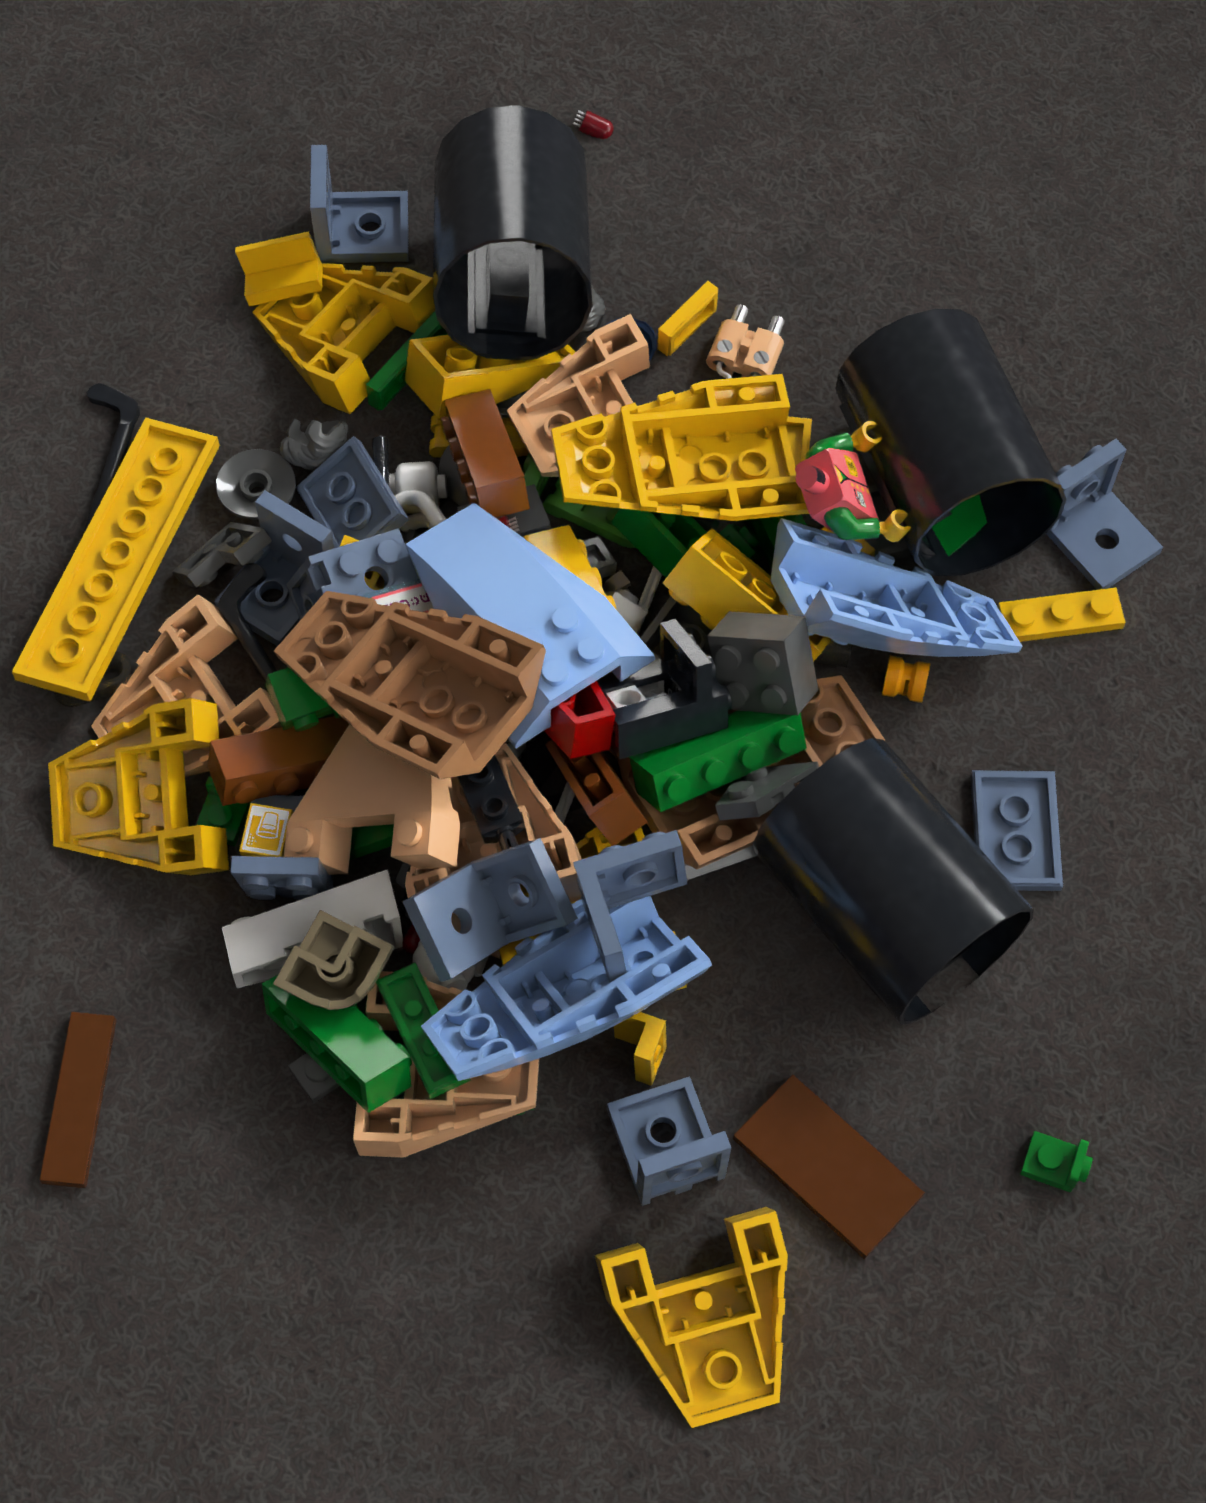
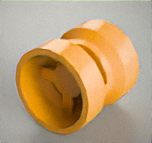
[882,655,930,703]

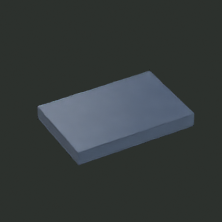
[296,436,409,548]
[971,770,1063,891]

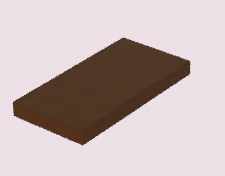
[733,1075,925,1260]

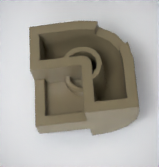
[273,910,395,1010]

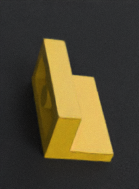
[235,231,323,307]
[614,1012,667,1086]

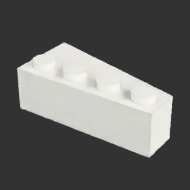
[222,870,403,988]

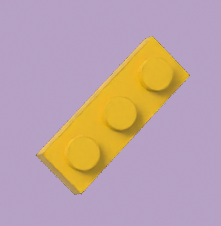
[998,587,1126,642]

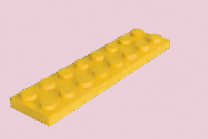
[12,417,220,702]

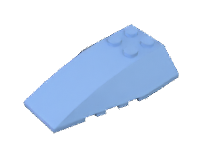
[406,503,655,748]
[771,518,1023,657]
[421,896,712,1081]

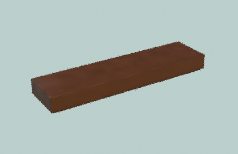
[40,1012,116,1188]

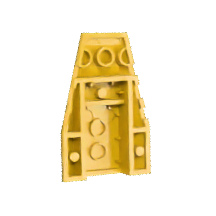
[551,374,809,521]

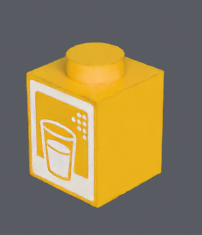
[239,803,294,857]

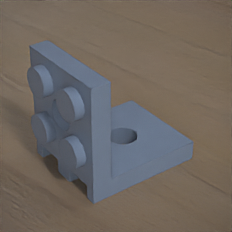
[310,145,409,263]
[1046,439,1163,590]
[215,490,334,646]
[286,528,420,620]
[231,795,334,900]
[573,830,687,983]
[403,838,578,982]
[607,1076,731,1206]

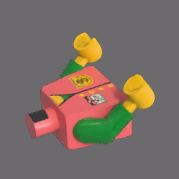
[795,421,911,542]

